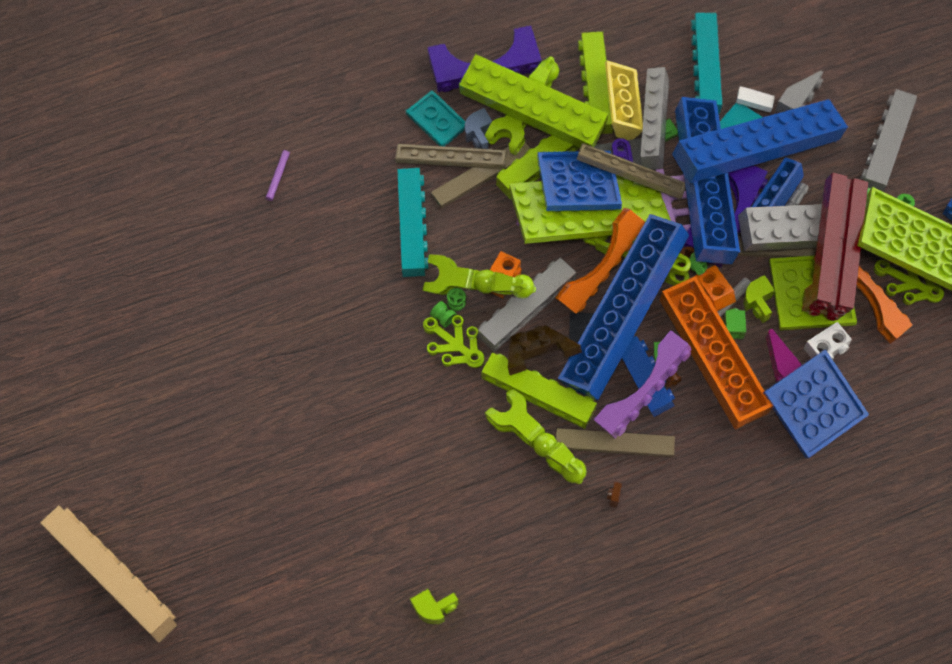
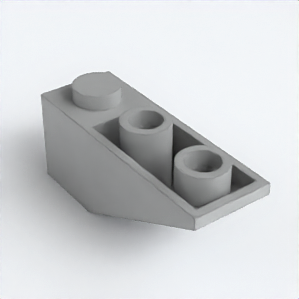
[776,71,823,113]

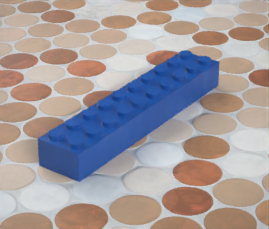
[675,97,740,264]
[672,99,848,183]
[558,214,689,400]

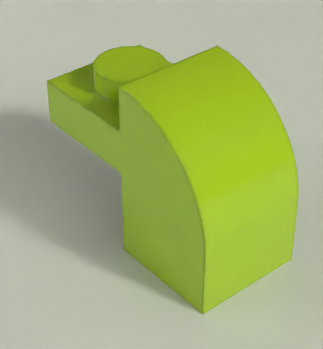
[743,275,775,323]
[410,589,458,624]

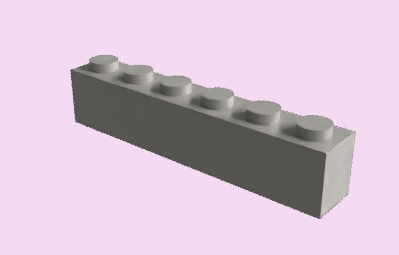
[641,67,669,169]
[860,89,917,192]
[478,258,576,352]

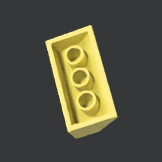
[605,61,643,140]

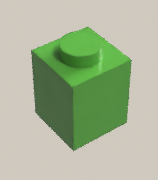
[723,308,746,339]

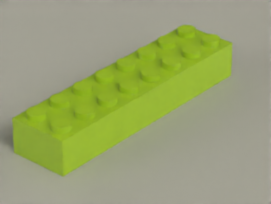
[459,54,608,148]

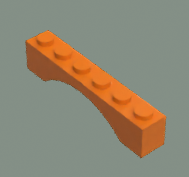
[555,208,645,314]
[813,256,913,344]

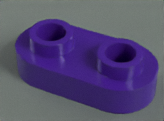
[612,138,633,162]

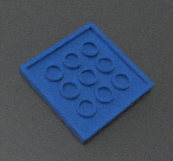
[537,151,622,211]
[762,349,869,458]

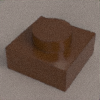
[607,482,622,508]

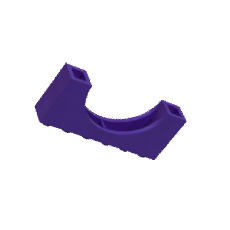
[427,25,542,92]
[682,165,768,268]

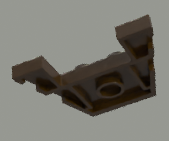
[507,325,582,375]

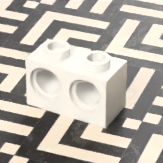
[804,322,852,360]

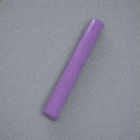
[266,150,290,201]

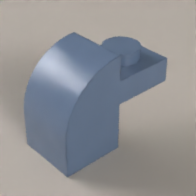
[465,108,492,149]

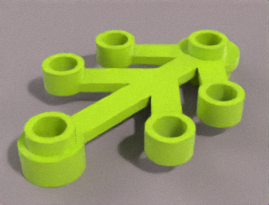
[873,260,944,305]
[423,315,484,368]

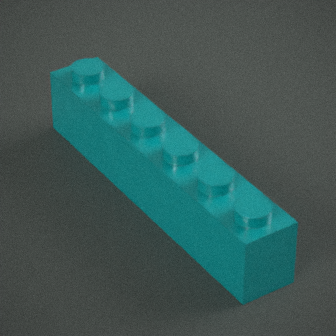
[691,13,722,114]
[397,168,429,277]

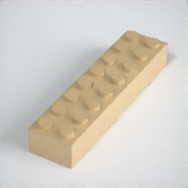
[40,506,177,643]

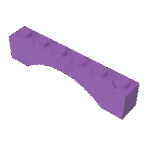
[594,331,692,439]

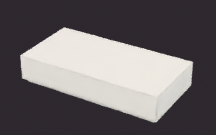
[736,86,774,113]

